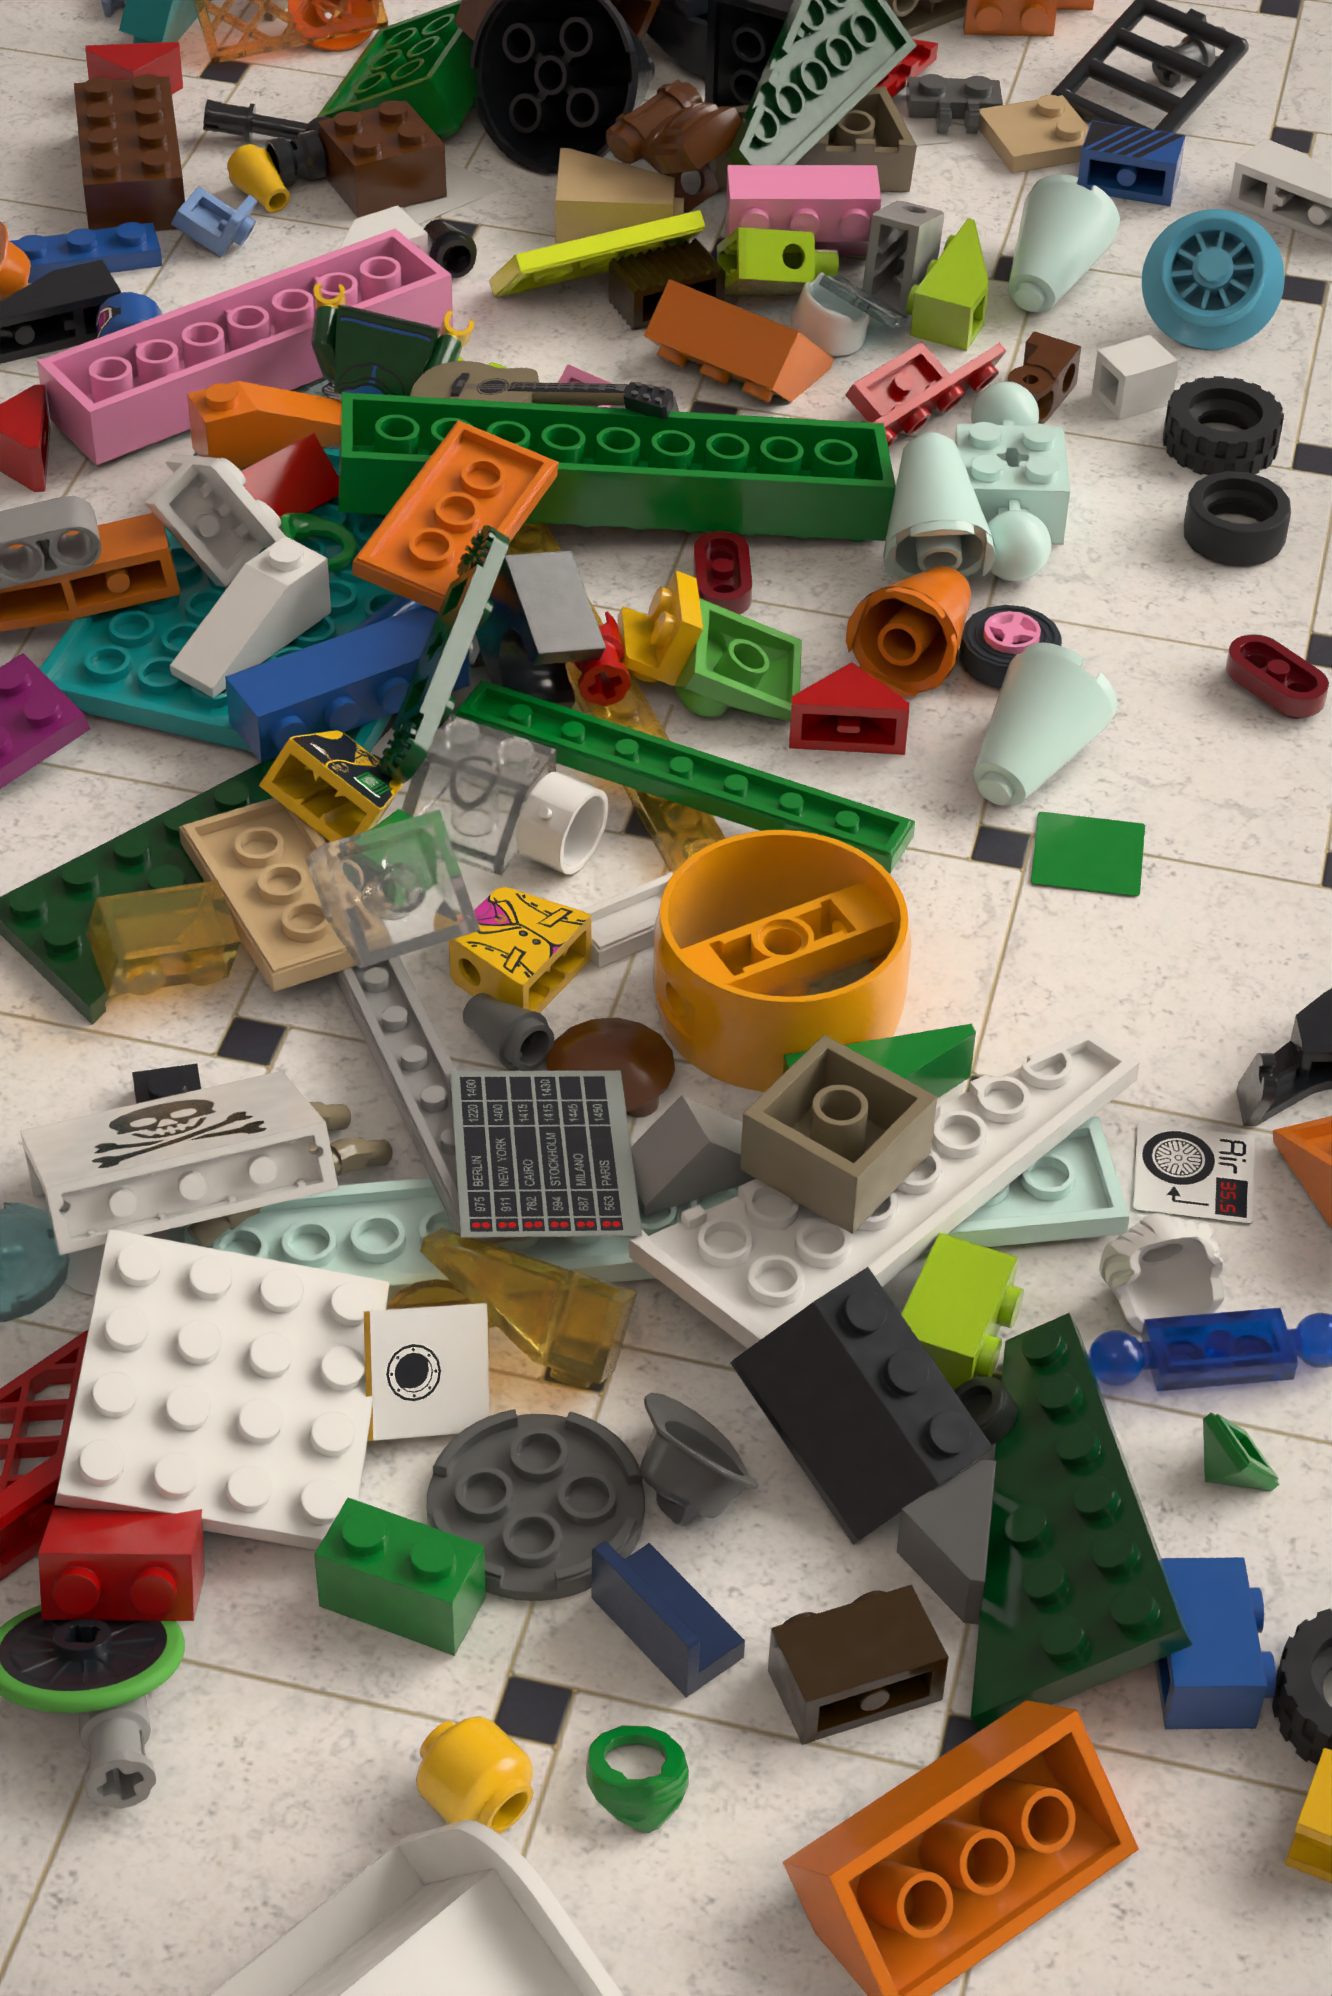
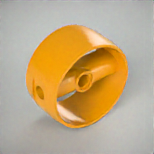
[653,830,911,1092]

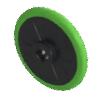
[0,1605,185,1713]

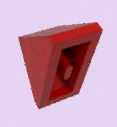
[85,42,183,94]
[0,384,51,492]
[789,662,909,755]

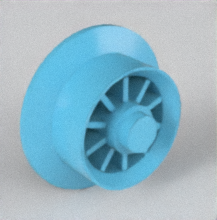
[1142,209,1285,350]

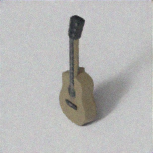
[410,361,675,419]

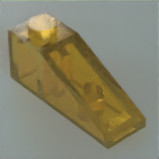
[420,1228,638,1388]

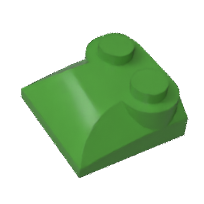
[676,599,802,722]

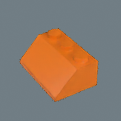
[644,279,835,403]

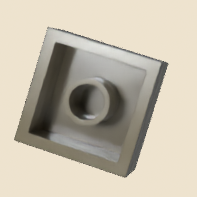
[740,1035,937,1234]

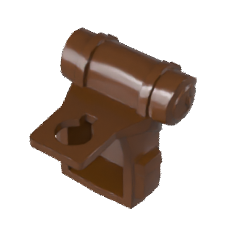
[605,79,742,213]

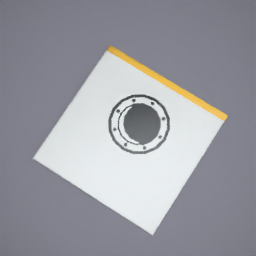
[363,1303,490,1441]

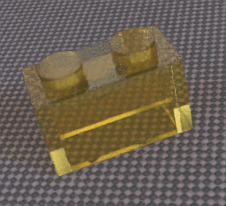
[87,880,241,996]

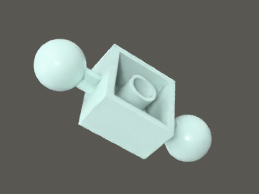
[955,382,1070,581]

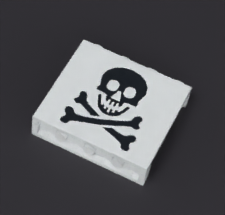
[20,1071,339,1255]

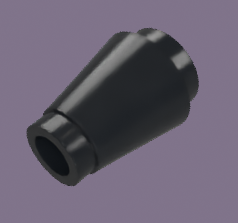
[423,220,477,278]

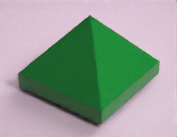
[1203,1412,1280,1491]

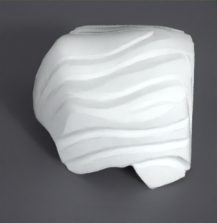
[1099,1213,1224,1334]

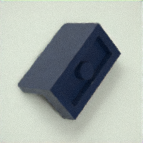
[591,1541,745,1698]

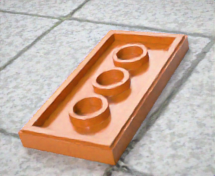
[352,420,559,612]

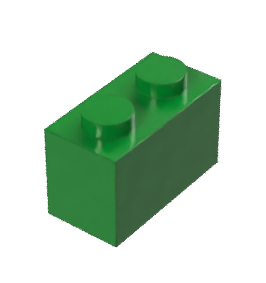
[314,1497,486,1656]

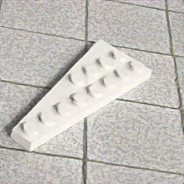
[629,1028,1140,1348]

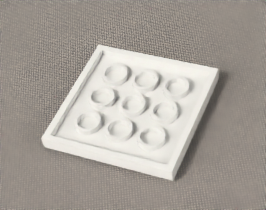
[54,1229,390,1550]

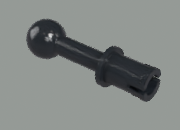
[203,99,330,142]

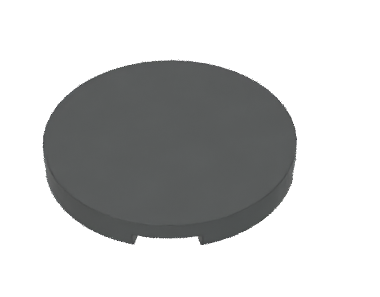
[426,1409,645,1601]

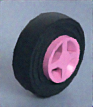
[959,605,1062,688]

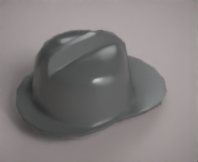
[640,1392,759,1527]

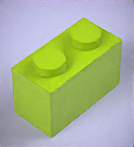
[901,1233,1024,1390]

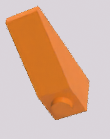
[187,381,341,469]

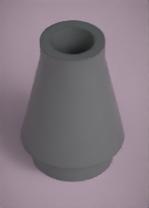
[463,993,554,1071]

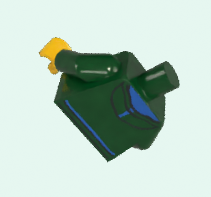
[311,283,474,396]

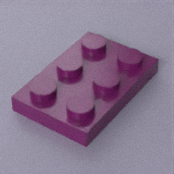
[0,653,90,789]

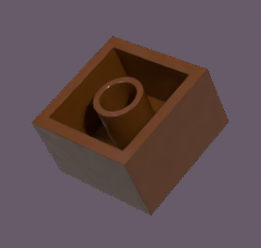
[317,101,447,218]

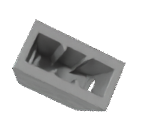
[860,201,944,316]

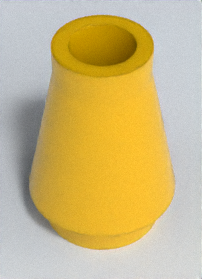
[227,144,290,213]

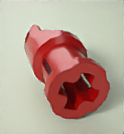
[574,611,631,706]

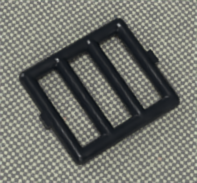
[1050,0,1249,133]

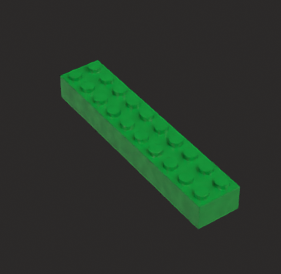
[338,392,896,542]

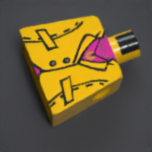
[433,887,592,1013]

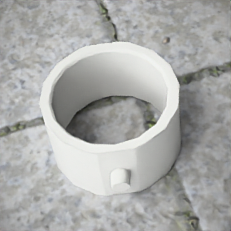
[516,772,609,874]

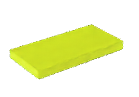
[489,210,706,298]

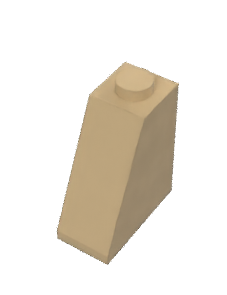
[555,148,684,243]

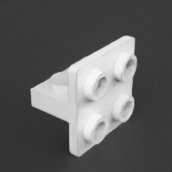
[145,454,285,587]

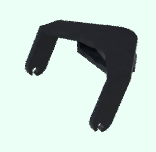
[1236,988,1332,1126]

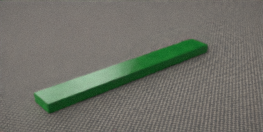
[454,680,915,874]

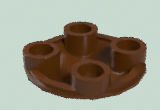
[546,1017,675,1118]

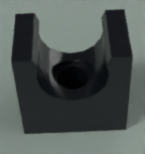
[475,551,606,709]

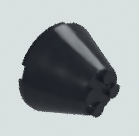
[470,0,655,174]

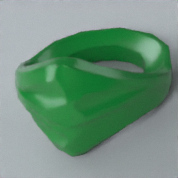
[278,513,358,572]
[586,1725,689,1833]

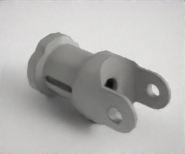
[79,1695,156,1809]

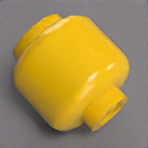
[416,1716,534,1834]

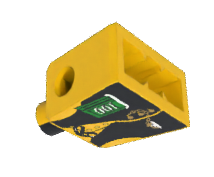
[259,730,403,856]

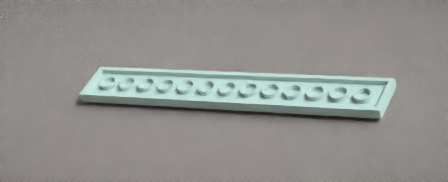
[170,1117,1130,1304]

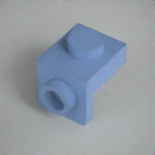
[171,186,258,257]

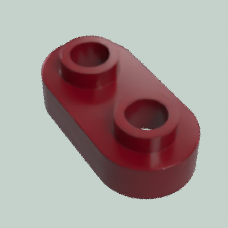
[693,531,752,615]
[1226,634,1329,719]

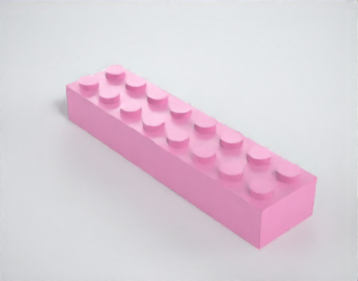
[37,228,453,465]

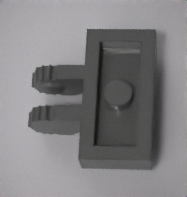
[906,74,1003,134]

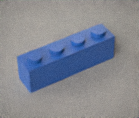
[225,606,470,763]

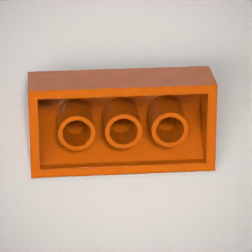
[783,1700,1139,1996]

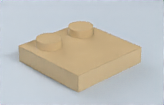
[978,95,1089,173]

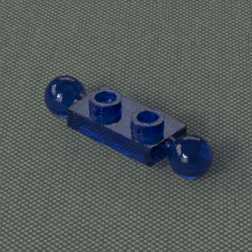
[1088,1308,1332,1391]

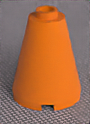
[846,566,971,697]

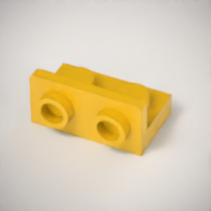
[617,570,703,686]

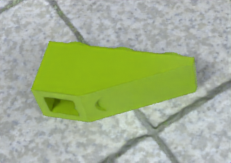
[906,218,989,351]

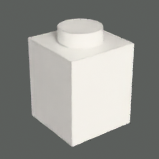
[1092,334,1178,420]

